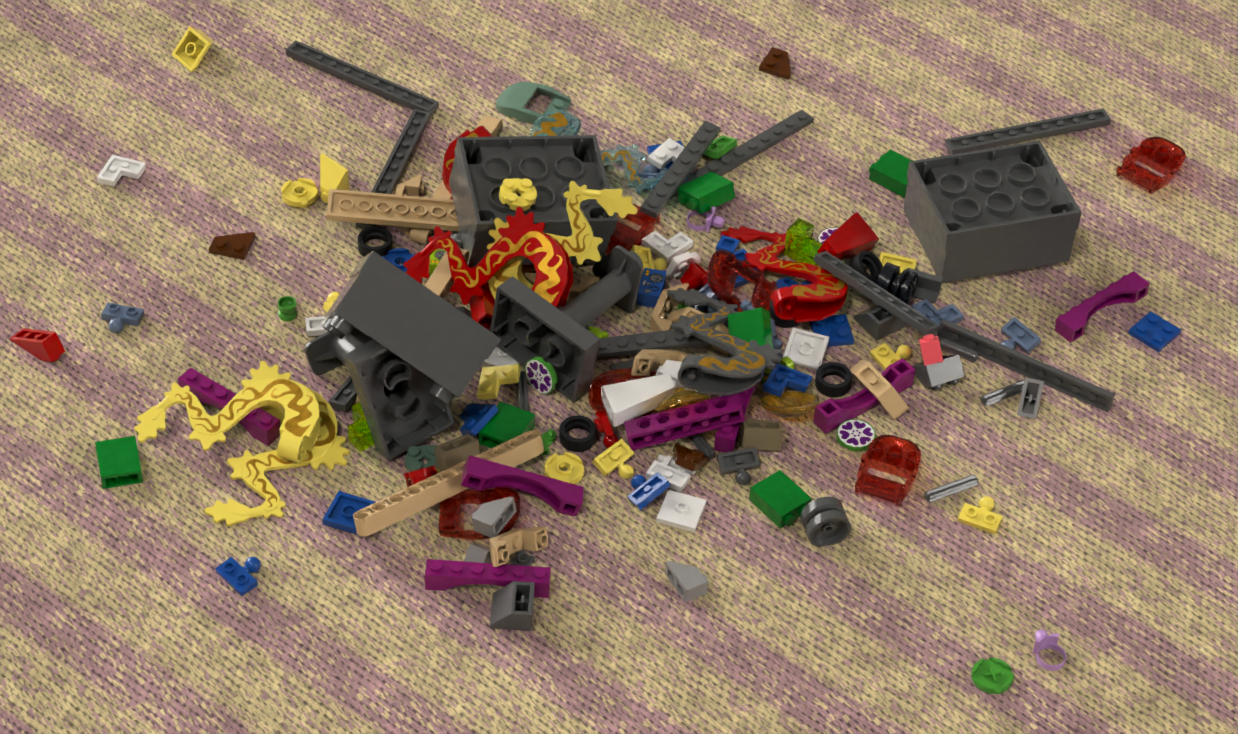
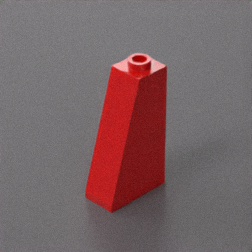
[817,212,879,261]
[469,282,495,330]

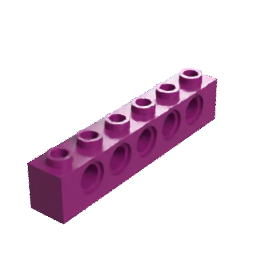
[624,393,746,451]

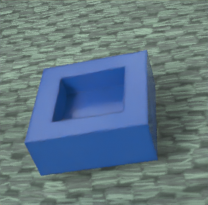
[716,235,740,255]

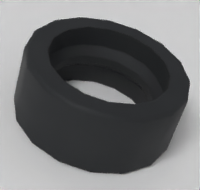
[358,227,392,257]
[849,250,883,284]
[815,362,852,398]
[559,415,597,452]

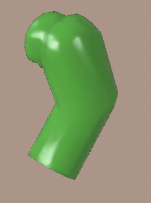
[540,429,557,455]

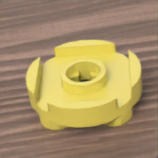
[281,178,318,209]
[499,178,537,211]
[545,452,584,484]

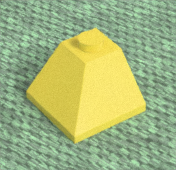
[171,26,213,72]
[320,153,349,203]

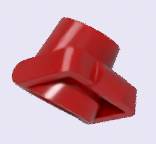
[680,261,710,290]
[404,465,437,487]

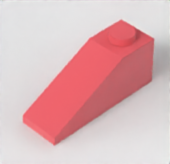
[919,334,943,366]

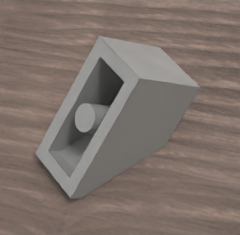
[471,496,517,538]
[665,561,709,603]

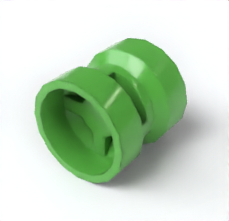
[278,296,297,321]

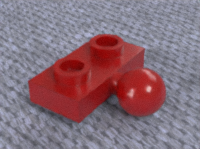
[593,411,619,449]

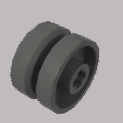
[800,496,851,547]

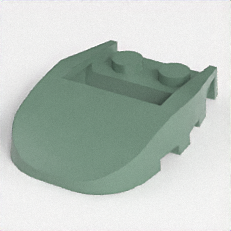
[496,82,571,129]

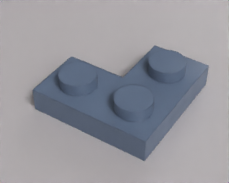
[911,299,964,325]

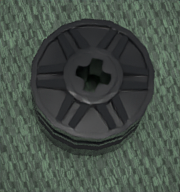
[876,262,918,305]

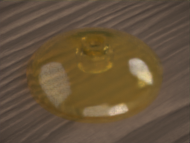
[654,387,712,413]
[761,392,820,420]

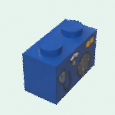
[637,268,667,308]

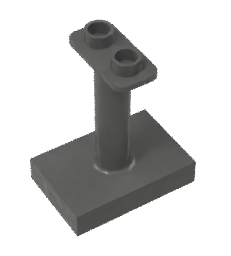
[490,245,643,403]
[304,332,455,461]

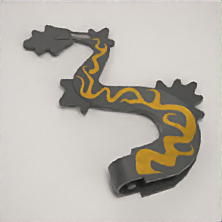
[667,288,783,396]

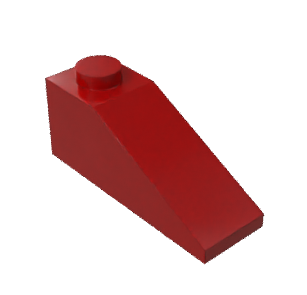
[9,328,66,362]

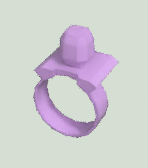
[686,206,725,233]
[1033,629,1067,671]

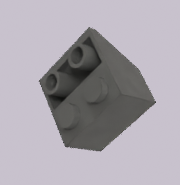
[853,305,906,341]
[490,581,535,631]

